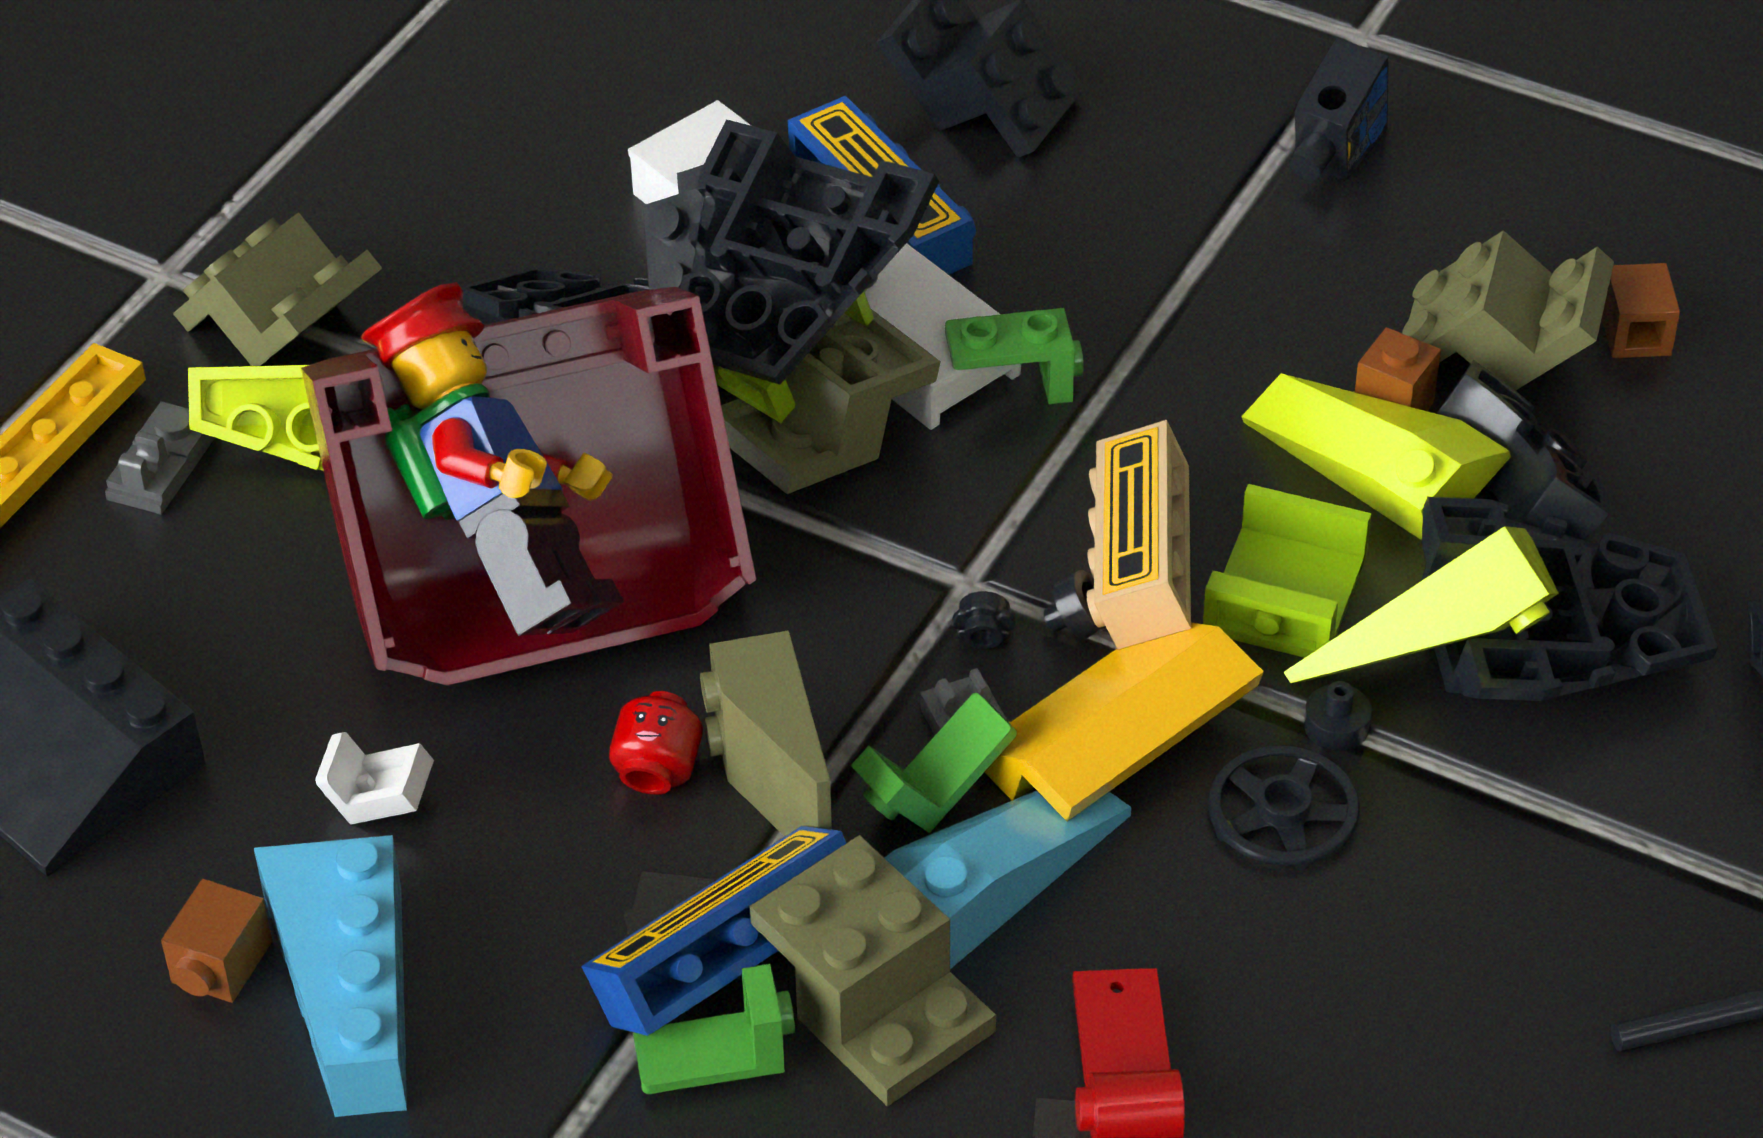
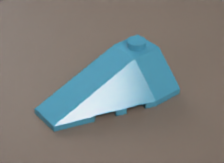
[885,790,1131,969]

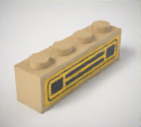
[1087,420,1191,649]

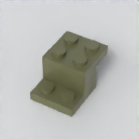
[173,212,382,366]
[1402,230,1614,391]
[721,309,941,494]
[750,835,996,1107]

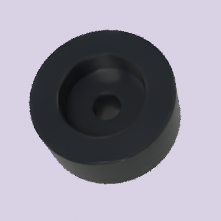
[1043,570,1107,639]
[1304,681,1372,751]

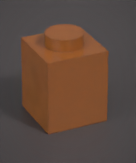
[1602,263,1680,358]
[1355,327,1441,411]
[161,878,273,1003]

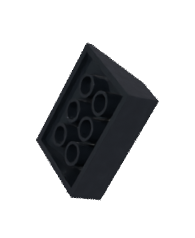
[0,578,206,876]

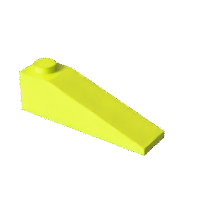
[1284,526,1559,683]

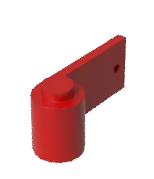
[1072,968,1185,1138]

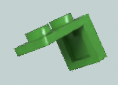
[945,308,1083,404]
[851,693,1017,833]
[633,964,795,1094]

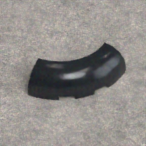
[1436,359,1610,540]

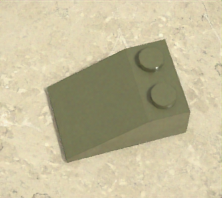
[700,630,832,836]

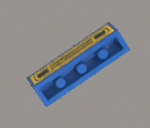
[788,96,976,275]
[581,826,847,1036]

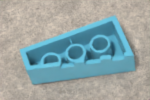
[254,835,407,1117]

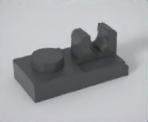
[105,402,215,515]

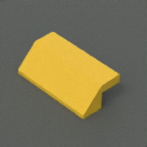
[985,622,1264,821]

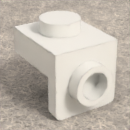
[316,732,434,825]

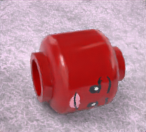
[609,691,703,795]

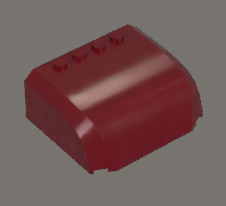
[301,286,756,685]

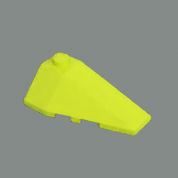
[188,365,324,471]
[1241,373,1511,540]

